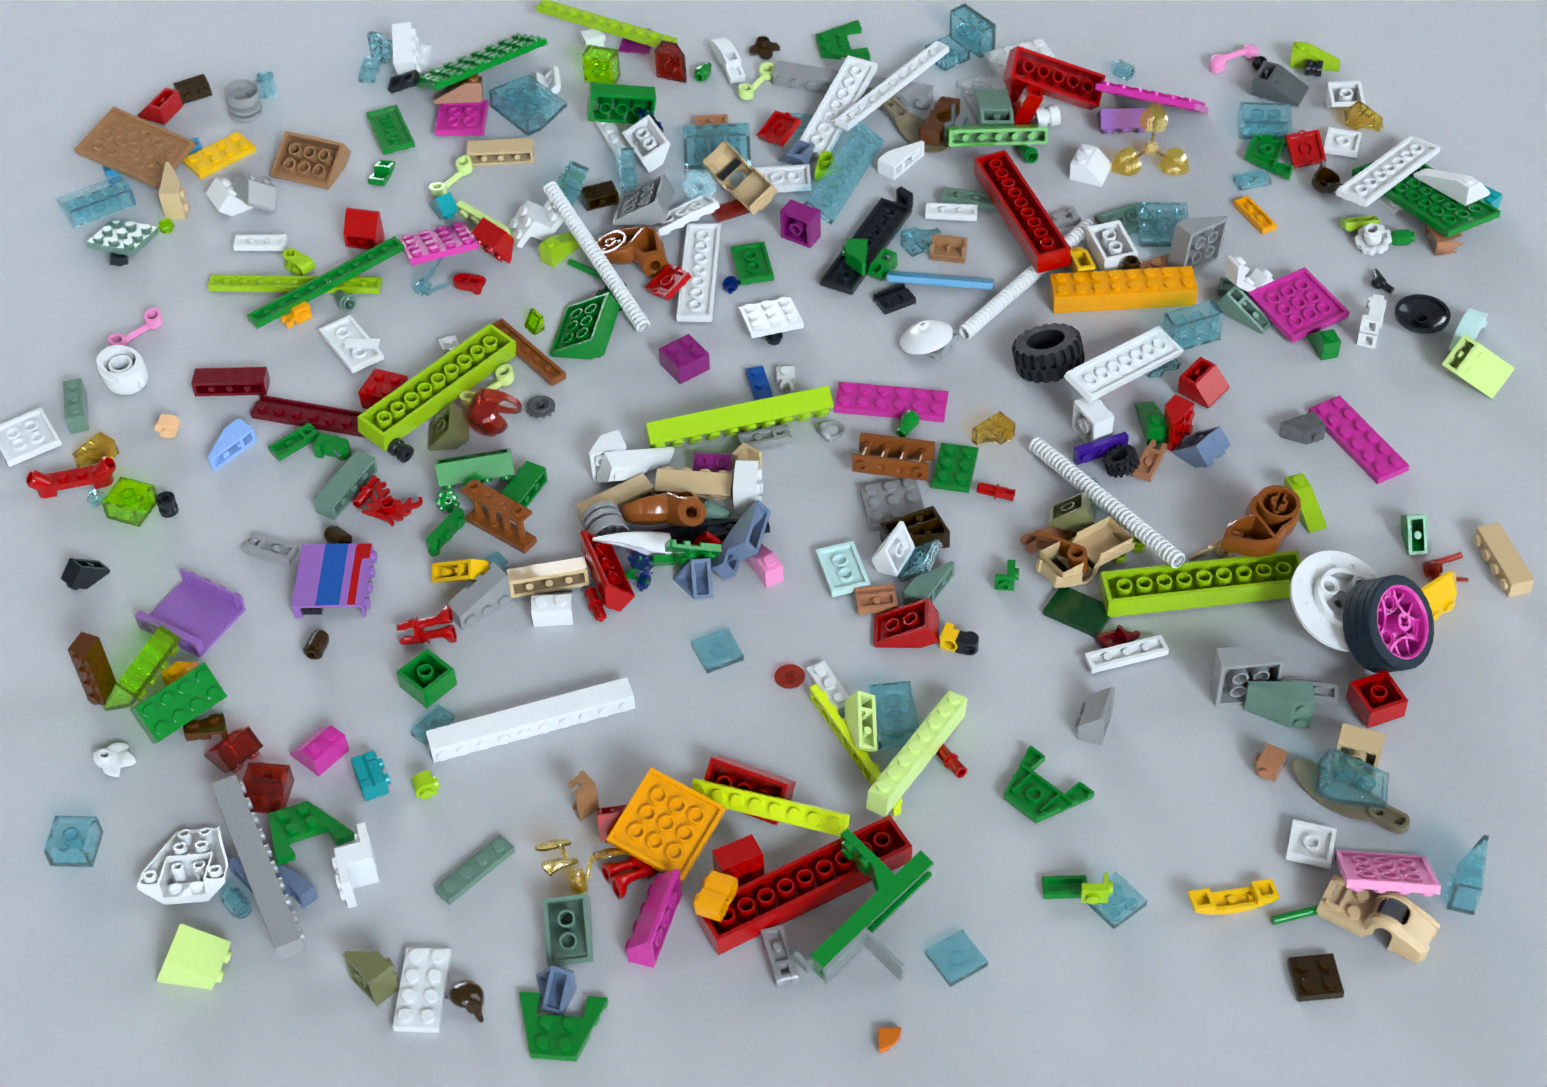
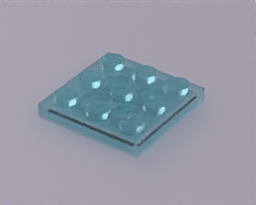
[1134,202,1189,247]

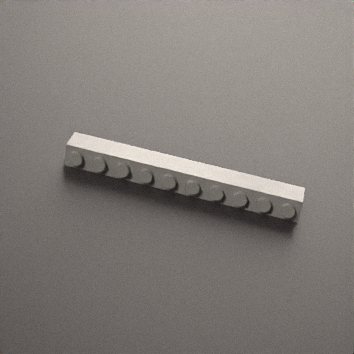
[773,61,933,110]
[211,775,306,961]

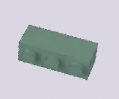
[63,378,89,434]

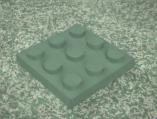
[86,218,159,257]

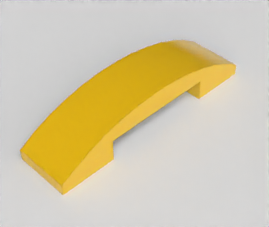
[1187,878,1280,915]

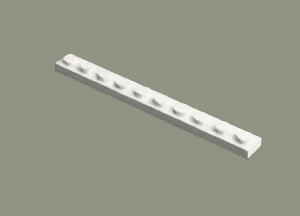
[835,41,949,131]

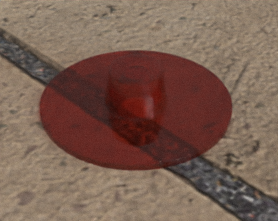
[774,664,805,689]

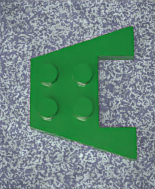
[815,20,870,61]
[1244,134,1294,180]
[648,539,722,567]
[1003,745,1094,823]
[268,801,355,866]
[519,992,608,1062]

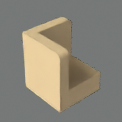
[732,442,762,467]

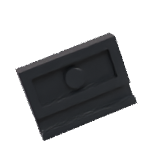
[873,283,916,315]

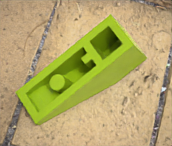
[1290,42,1340,72]
[538,232,580,268]
[1283,473,1327,533]

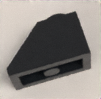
[60,558,110,590]

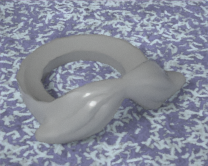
[818,420,845,442]

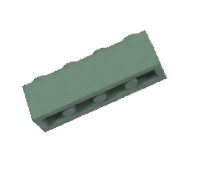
[313,451,378,520]

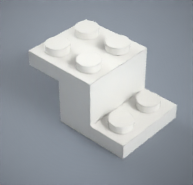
[509,200,563,248]
[332,822,379,908]

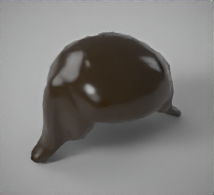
[1311,159,1343,194]
[445,980,484,1022]

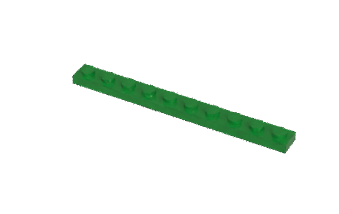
[247,236,404,329]

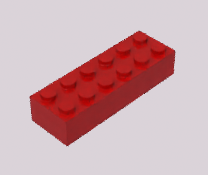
[1003,46,1106,111]

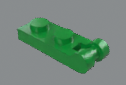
[268,423,321,461]
[426,507,466,557]

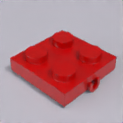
[757,110,802,147]
[1285,129,1327,168]
[644,264,691,301]

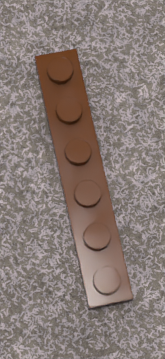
[492,318,566,386]

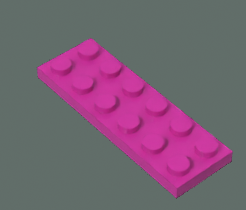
[834,382,949,422]
[1308,395,1410,484]

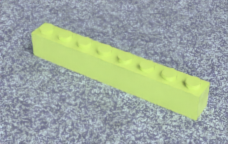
[866,690,968,817]

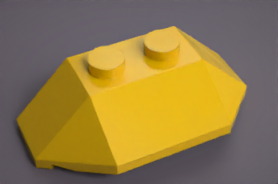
[1421,570,1457,621]

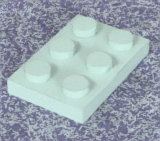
[816,541,870,597]

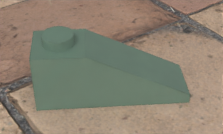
[1215,285,1272,334]
[902,561,955,605]

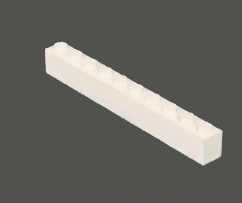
[426,677,635,763]

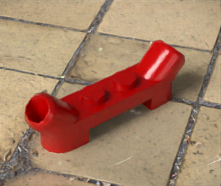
[26,457,116,498]

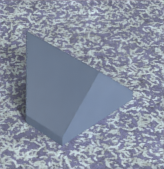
[777,140,815,165]
[673,558,713,599]
[536,965,577,1016]

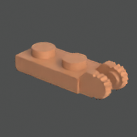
[1132,439,1168,482]
[1020,526,1076,553]

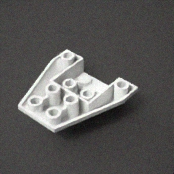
[137,827,229,905]

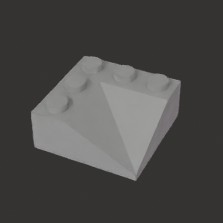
[1166,216,1229,272]
[1210,646,1285,707]

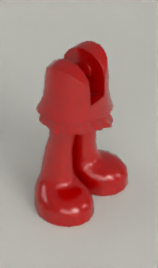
[396,605,457,645]
[601,855,661,900]

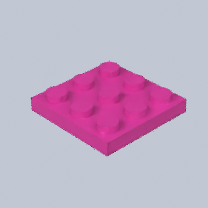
[435,100,489,136]

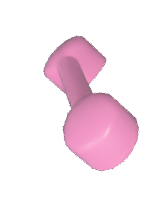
[1209,44,1259,74]
[107,308,163,346]

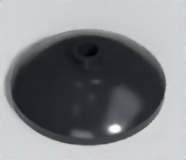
[1394,294,1451,334]

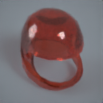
[465,388,522,437]

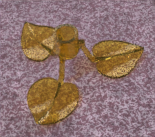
[1111,102,1190,176]
[534,839,632,894]

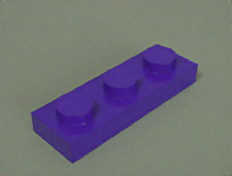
[1073,431,1129,465]

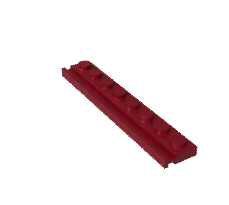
[250,395,366,438]

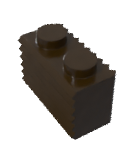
[173,74,212,105]
[580,180,619,211]

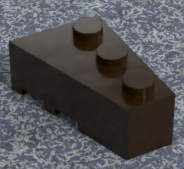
[880,506,950,550]

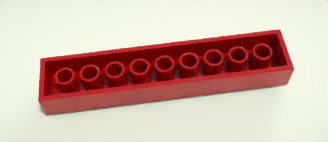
[974,150,1071,274]
[697,815,912,955]

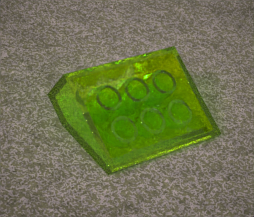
[103,625,181,711]

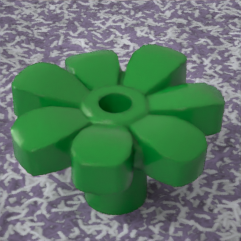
[435,489,460,513]

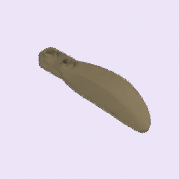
[882,96,950,153]
[1293,757,1410,834]

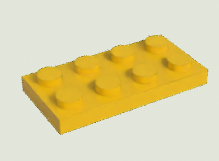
[183,131,256,179]

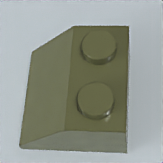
[428,403,470,451]
[1049,491,1096,534]
[343,951,399,1006]

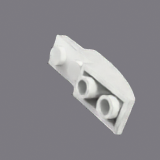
[709,37,746,83]

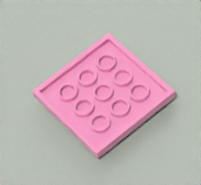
[1334,850,1441,896]

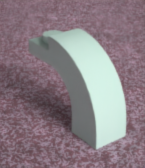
[1449,308,1488,351]

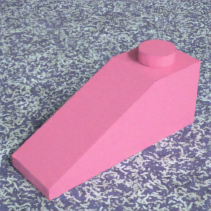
[746,544,784,588]

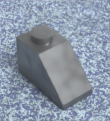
[1279,411,1326,444]

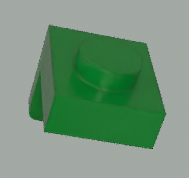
[994,560,1019,591]

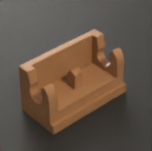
[930,234,967,264]
[568,770,599,821]

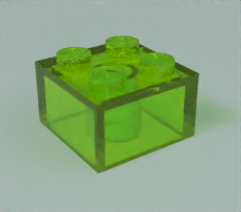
[581,45,621,84]
[101,476,157,527]

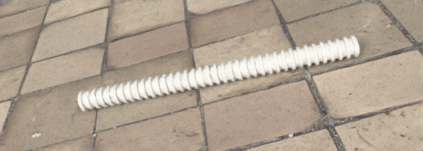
[543,181,650,332]
[959,219,1094,340]
[1029,437,1185,568]

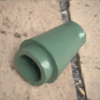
[335,290,356,311]
[704,500,731,520]

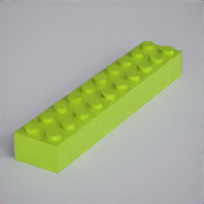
[357,323,516,451]
[644,386,834,449]
[1099,551,1302,618]

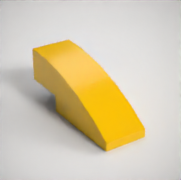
[1068,247,1096,272]

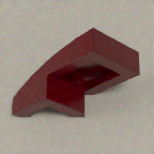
[1095,625,1140,649]

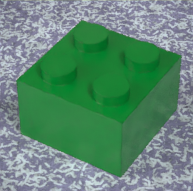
[396,648,457,708]

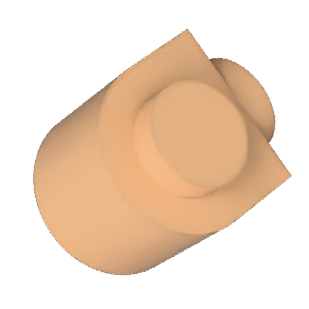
[155,414,181,438]

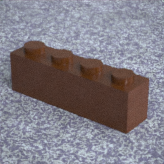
[67,632,119,707]

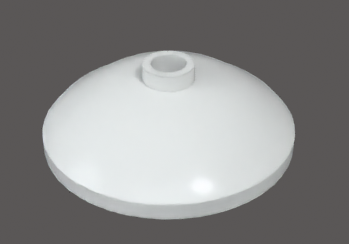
[900,320,953,354]

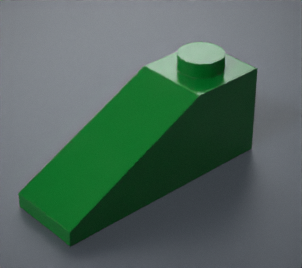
[1135,401,1167,445]

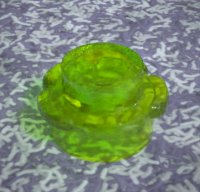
[158,218,175,234]

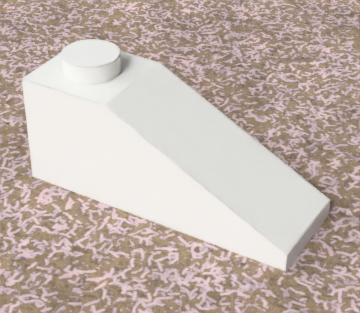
[877,141,924,180]

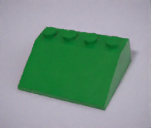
[549,292,620,360]

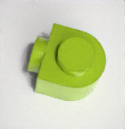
[411,769,440,799]

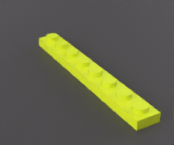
[809,684,903,817]
[691,778,850,836]

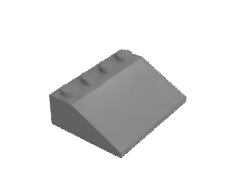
[612,174,674,225]

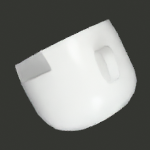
[96,345,148,395]

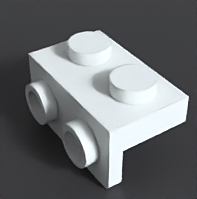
[534,65,561,101]

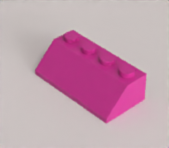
[625,869,682,968]

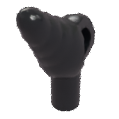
[1371,268,1395,294]

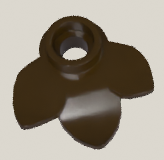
[749,36,780,60]

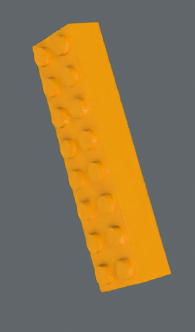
[1049,266,1198,313]

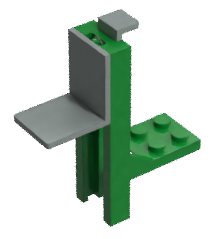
[793,828,934,983]

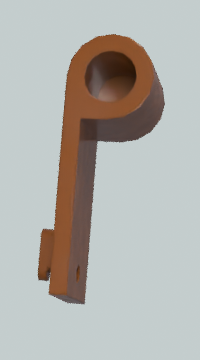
[1035,530,1088,574]

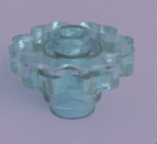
[682,169,717,200]

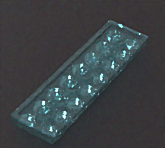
[804,121,885,225]

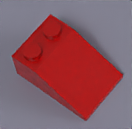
[874,598,939,648]

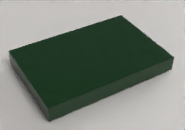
[1043,587,1110,638]

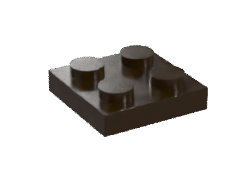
[1287,953,1344,1002]

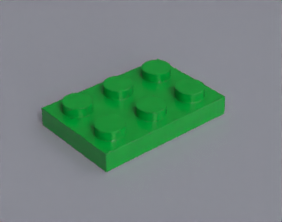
[730,242,774,285]
[931,443,979,493]

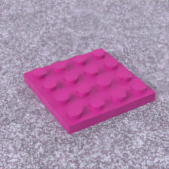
[399,221,479,266]
[1247,267,1350,343]

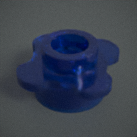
[722,276,741,294]

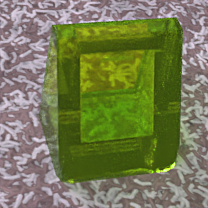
[525,308,545,335]

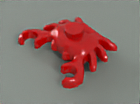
[361,482,423,526]

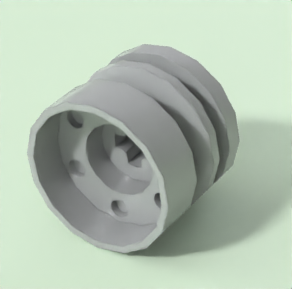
[225,79,262,122]
[581,501,630,551]

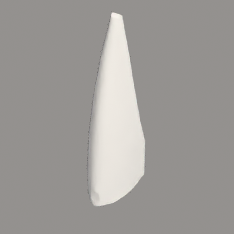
[592,531,675,556]

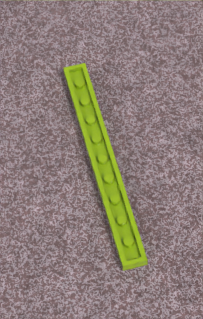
[536,0,678,52]
[208,275,383,294]

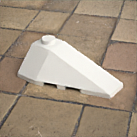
[1413,168,1490,206]
[596,447,675,483]

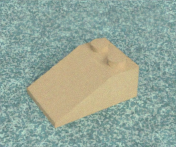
[158,162,190,220]

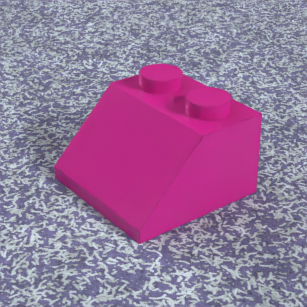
[290,725,349,777]

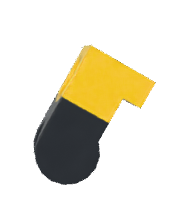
[940,622,979,655]

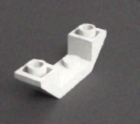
[1225,255,1275,292]

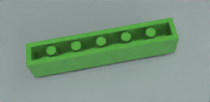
[946,124,1048,147]

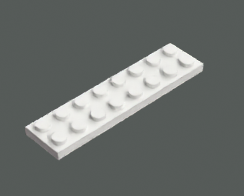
[799,56,878,157]
[1336,135,1440,207]
[676,223,721,322]
[1064,326,1184,403]

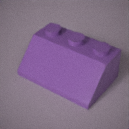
[1097,108,1151,134]

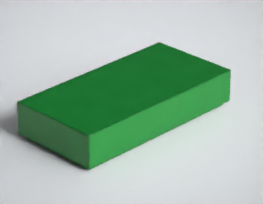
[1041,875,1087,899]

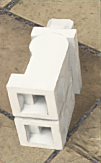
[1357,294,1387,349]

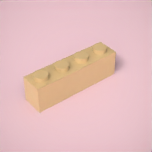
[467,138,535,166]
[654,466,734,501]
[576,473,655,521]
[1473,522,1535,598]
[507,556,590,598]

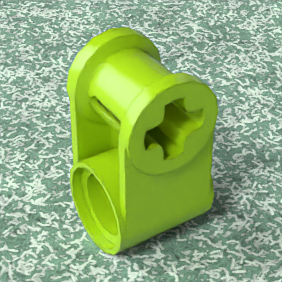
[815,151,834,182]
[282,248,315,276]

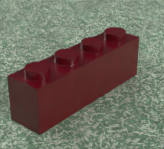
[191,367,270,397]

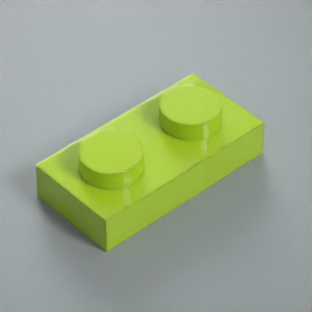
[1340,215,1380,232]

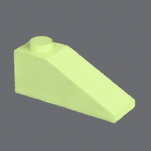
[844,691,878,753]

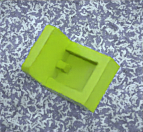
[1080,873,1113,904]

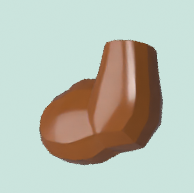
[596,226,668,277]
[1220,485,1301,557]
[619,491,706,527]

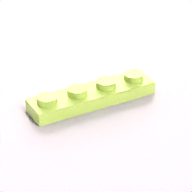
[456,200,513,238]

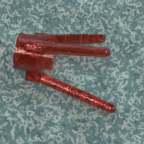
[1423,552,1469,582]

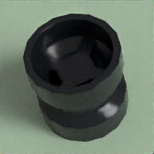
[1304,59,1323,77]
[387,438,414,463]
[156,491,179,518]

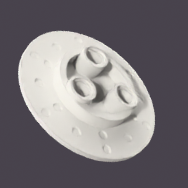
[1290,551,1379,652]

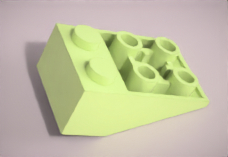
[1442,334,1515,399]

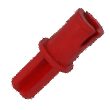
[352,475,380,509]
[977,482,1016,502]
[584,587,607,622]
[936,744,967,778]

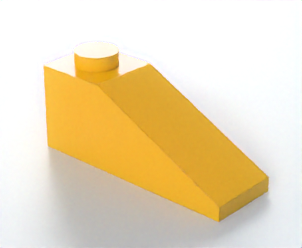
[431,559,489,583]

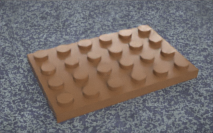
[74,106,196,189]

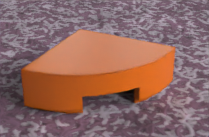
[878,1027,901,1053]

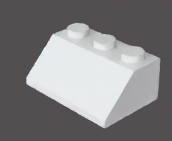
[622,115,670,173]

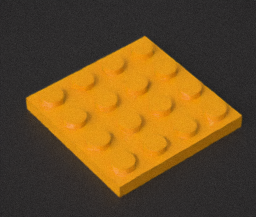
[606,767,726,883]

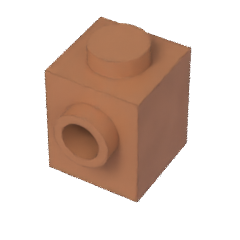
[1254,743,1287,782]

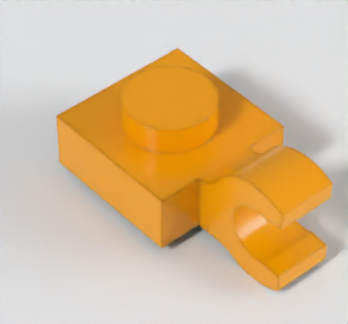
[281,301,312,329]

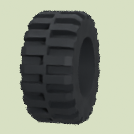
[1012,323,1085,383]

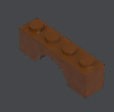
[918,96,960,146]

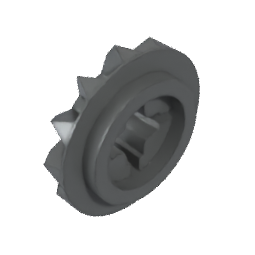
[526,396,555,419]

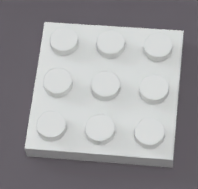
[739,297,804,338]
[0,407,62,467]

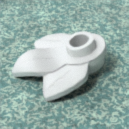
[93,742,136,777]

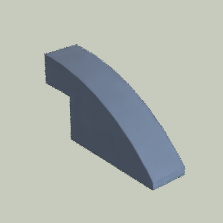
[712,500,771,580]
[227,857,318,908]

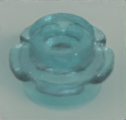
[87,489,106,507]

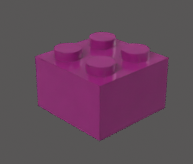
[780,199,821,248]
[659,334,710,384]

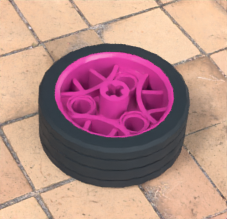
[1343,575,1434,673]

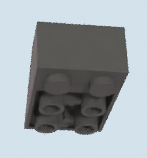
[1251,60,1309,107]

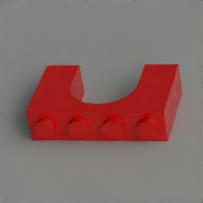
[1005,83,1043,125]

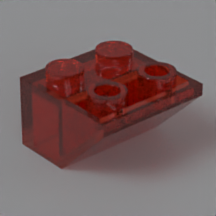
[243,762,295,813]

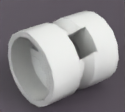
[1032,104,1061,127]

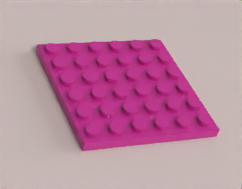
[1095,81,1209,114]

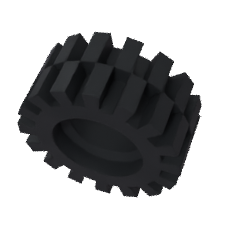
[1102,444,1140,478]

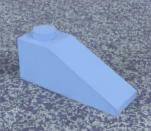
[208,418,257,472]

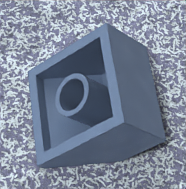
[1172,426,1231,468]

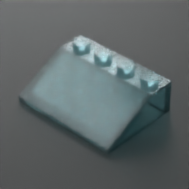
[489,74,567,136]
[683,123,751,173]
[56,175,136,228]

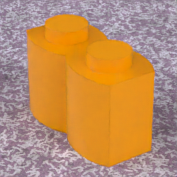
[693,870,738,922]

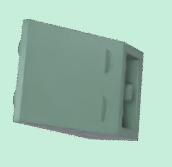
[974,89,1014,126]

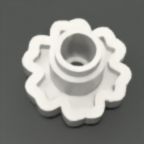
[1355,223,1392,256]

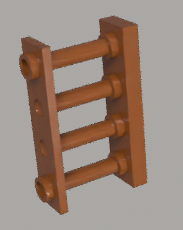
[852,432,935,481]
[460,479,537,554]

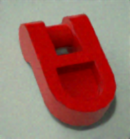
[453,273,486,295]

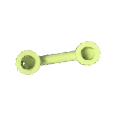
[738,62,775,100]
[429,155,473,197]
[459,364,515,407]

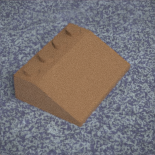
[269,131,351,190]

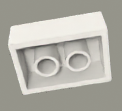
[392,22,422,75]
[1085,220,1138,271]

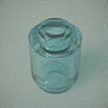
[1110,60,1135,81]
[221,887,252,919]

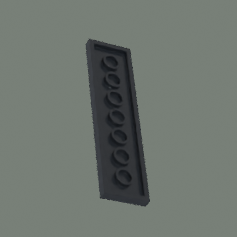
[820,198,912,295]

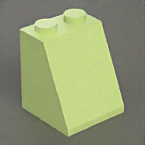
[156,923,232,990]

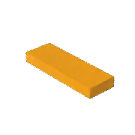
[1233,195,1277,234]

